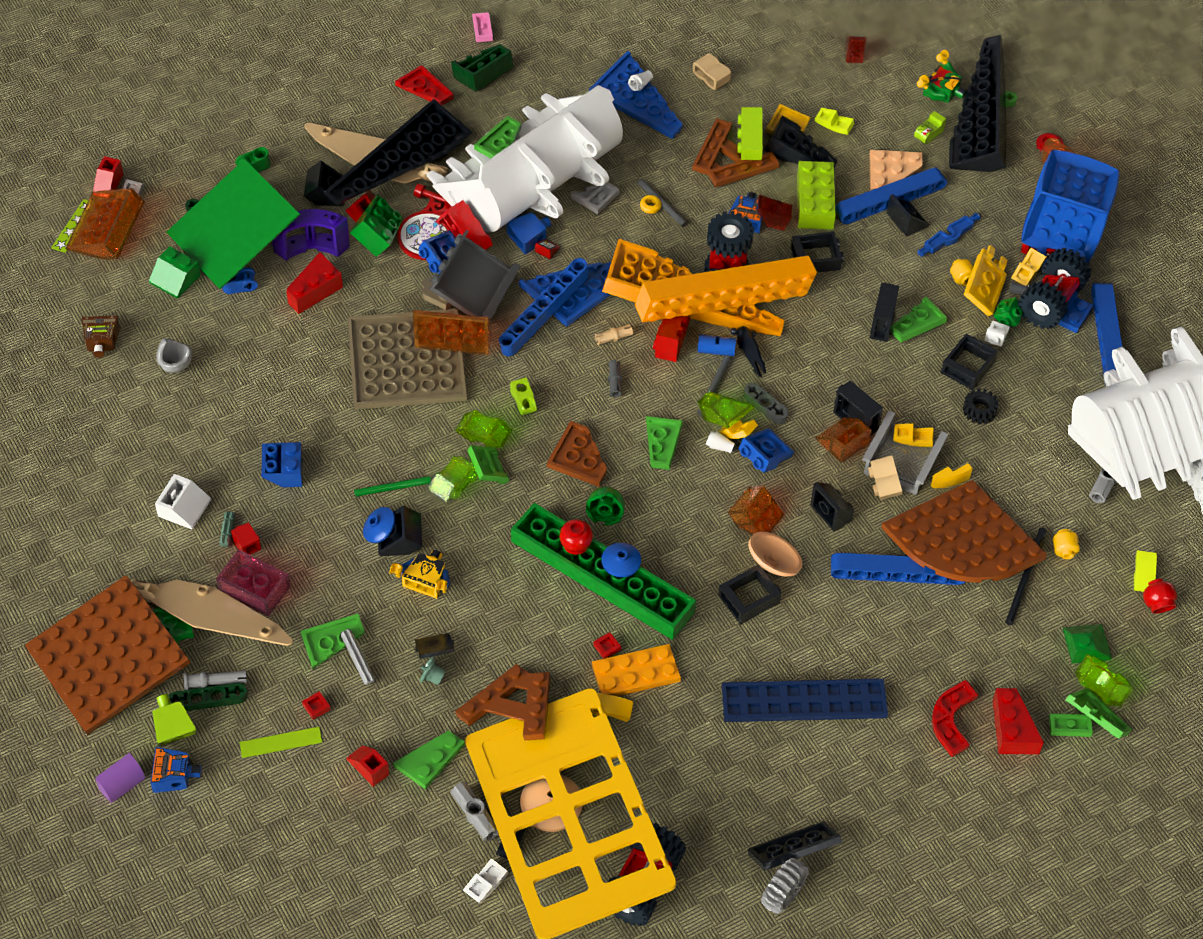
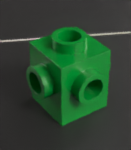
[993,297,1023,327]

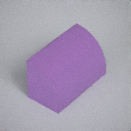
[95,753,145,803]

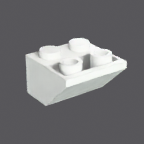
[155,474,211,530]

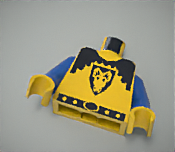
[389,550,450,599]

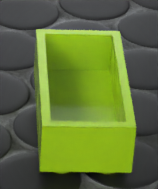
[797,161,835,230]

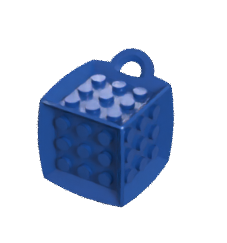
[1021,150,1120,266]

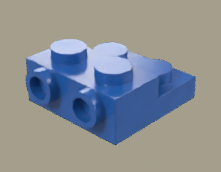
[418,230,456,273]
[1058,291,1094,333]
[738,428,794,473]

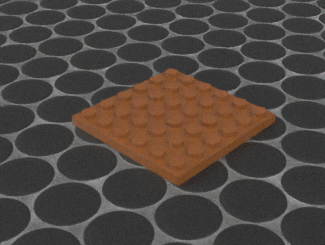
[25,575,190,735]

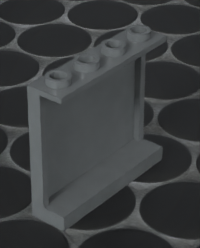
[429,229,520,326]

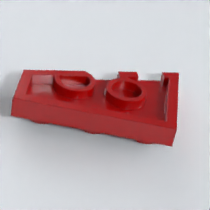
[395,65,454,105]

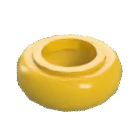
[640,195,662,214]

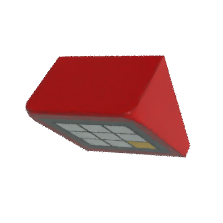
[535,239,560,259]

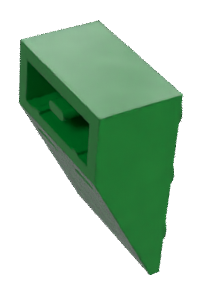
[350,194,404,257]

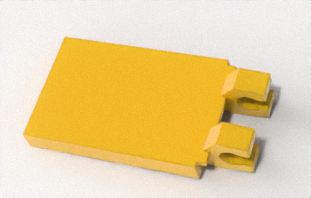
[963,245,1008,316]

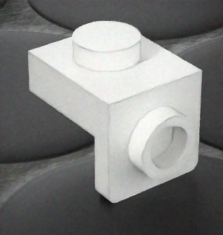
[984,321,1010,347]

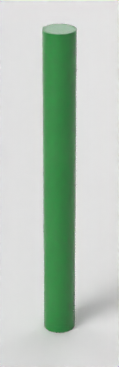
[354,476,431,497]

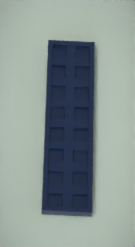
[721,679,888,722]

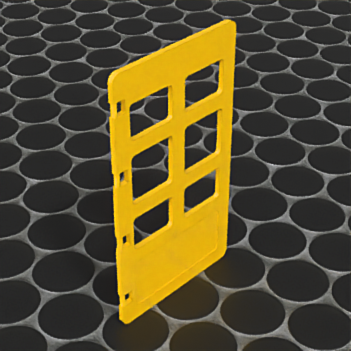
[465,689,676,939]

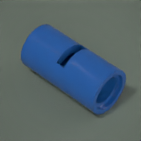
[697,334,736,357]

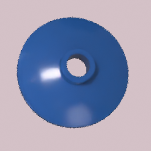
[363,507,396,543]
[602,543,641,577]

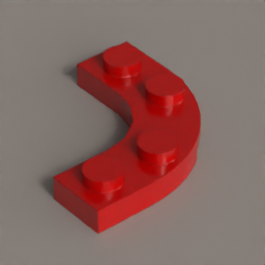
[932,680,978,757]

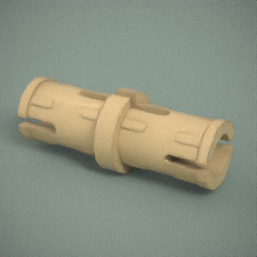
[595,324,633,345]

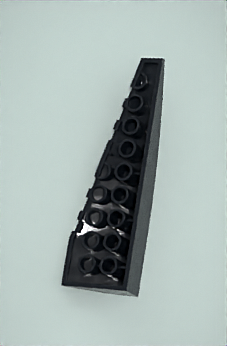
[949,35,1006,172]
[323,99,473,205]

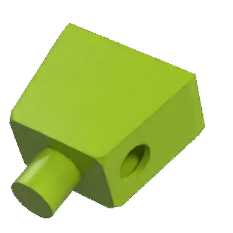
[152,694,196,747]

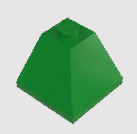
[1063,624,1112,664]

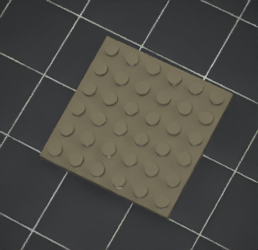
[347,308,467,410]

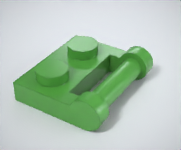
[467,445,509,484]

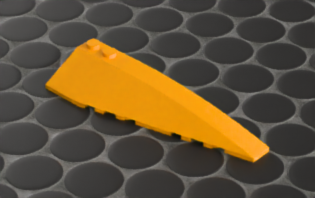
[602,239,784,336]

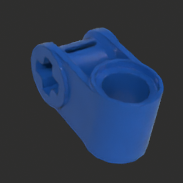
[222,267,258,294]

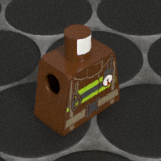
[82,316,120,358]

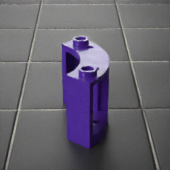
[272,209,350,261]

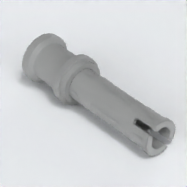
[184,670,247,690]

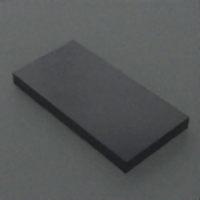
[747,821,842,871]

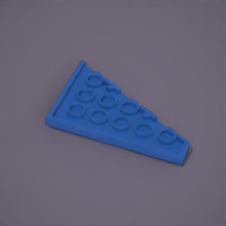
[589,51,683,139]
[519,262,611,327]

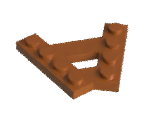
[692,118,779,188]
[455,664,551,741]

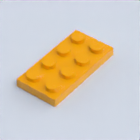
[592,644,681,696]

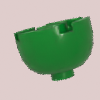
[586,486,625,526]

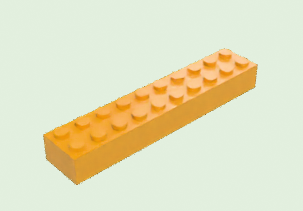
[635,255,817,323]

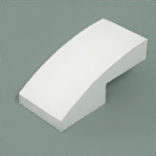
[463,859,509,904]

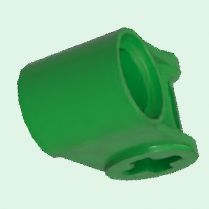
[235,147,271,172]

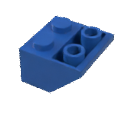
[261,442,303,488]

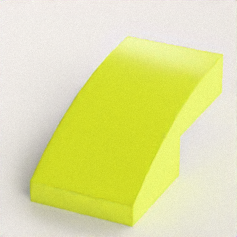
[815,108,854,135]
[1134,550,1157,592]

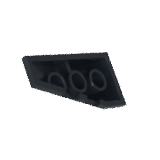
[764,115,838,168]

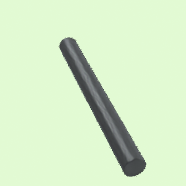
[637,179,687,227]
[697,356,731,416]

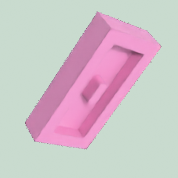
[472,12,493,42]

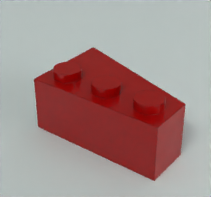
[435,200,493,251]

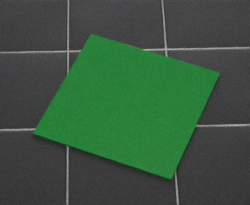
[166,159,300,289]

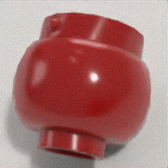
[559,519,593,555]
[1143,578,1177,614]

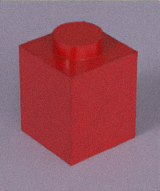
[231,522,261,558]

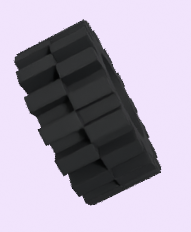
[963,389,999,424]

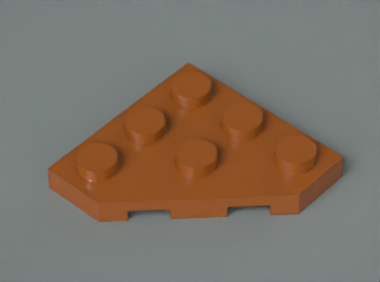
[547,421,607,487]

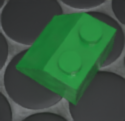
[149,246,201,299]

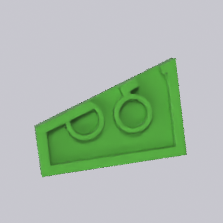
[474,116,521,159]
[890,297,947,343]
[646,416,683,470]
[300,614,365,669]
[1065,688,1133,739]
[393,730,465,789]

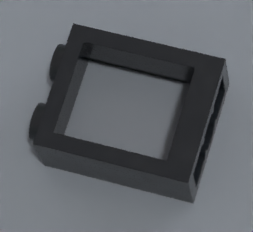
[790,231,844,273]
[870,282,899,342]
[941,334,998,390]
[833,381,883,440]
[718,565,781,625]

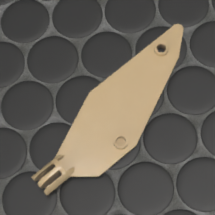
[304,123,449,183]
[131,579,293,646]

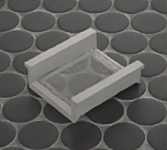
[862,410,948,495]

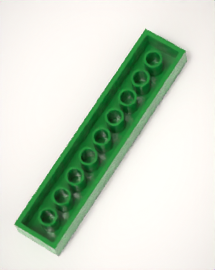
[511,503,696,640]

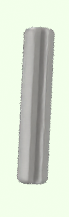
[341,629,375,685]

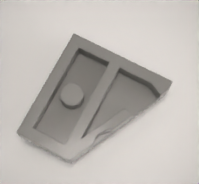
[571,182,620,215]

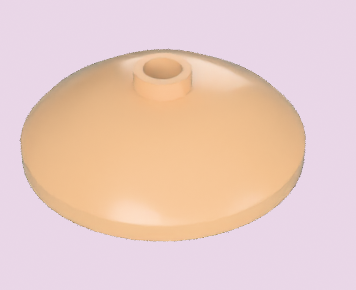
[748,532,802,577]
[520,775,583,832]

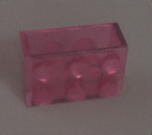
[216,549,290,616]

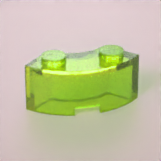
[455,409,512,448]
[428,456,478,501]
[1075,654,1133,707]

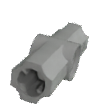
[1089,468,1116,504]
[451,782,499,842]

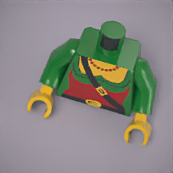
[917,50,967,103]

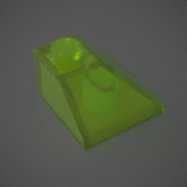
[697,392,755,428]

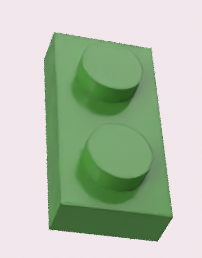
[1049,714,1093,737]

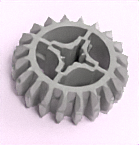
[761,858,809,914]

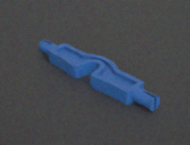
[917,212,980,257]

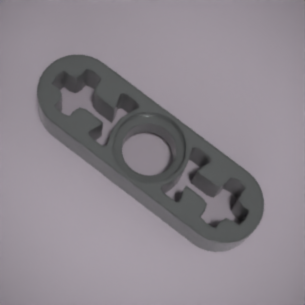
[744,383,788,424]

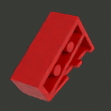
[286,252,343,314]
[653,315,691,362]
[992,688,1044,754]

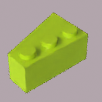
[738,107,763,160]

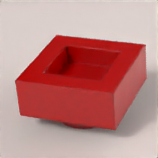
[593,632,621,659]
[302,691,331,720]

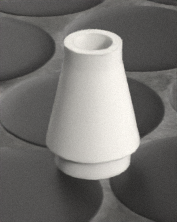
[628,70,653,91]
[705,431,735,453]

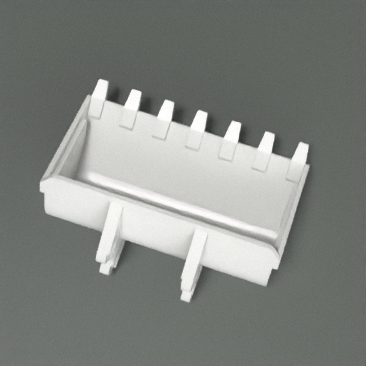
[427,85,623,232]
[1068,327,1203,500]

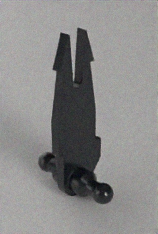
[730,326,766,377]

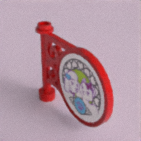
[397,183,452,260]

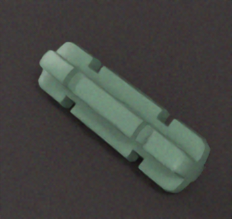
[219,511,235,547]

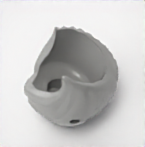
[156,338,193,373]

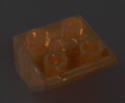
[816,418,872,463]
[728,485,784,535]

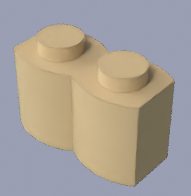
[693,53,731,90]
[868,455,903,500]

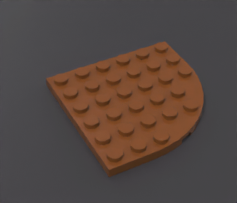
[881,480,1047,583]

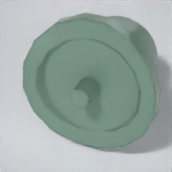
[419,657,446,685]

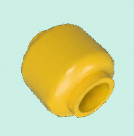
[950,259,974,286]
[1053,529,1080,559]

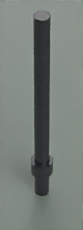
[1005,527,1047,625]

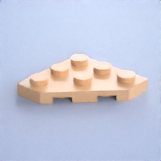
[869,150,923,191]

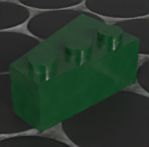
[451,44,514,92]

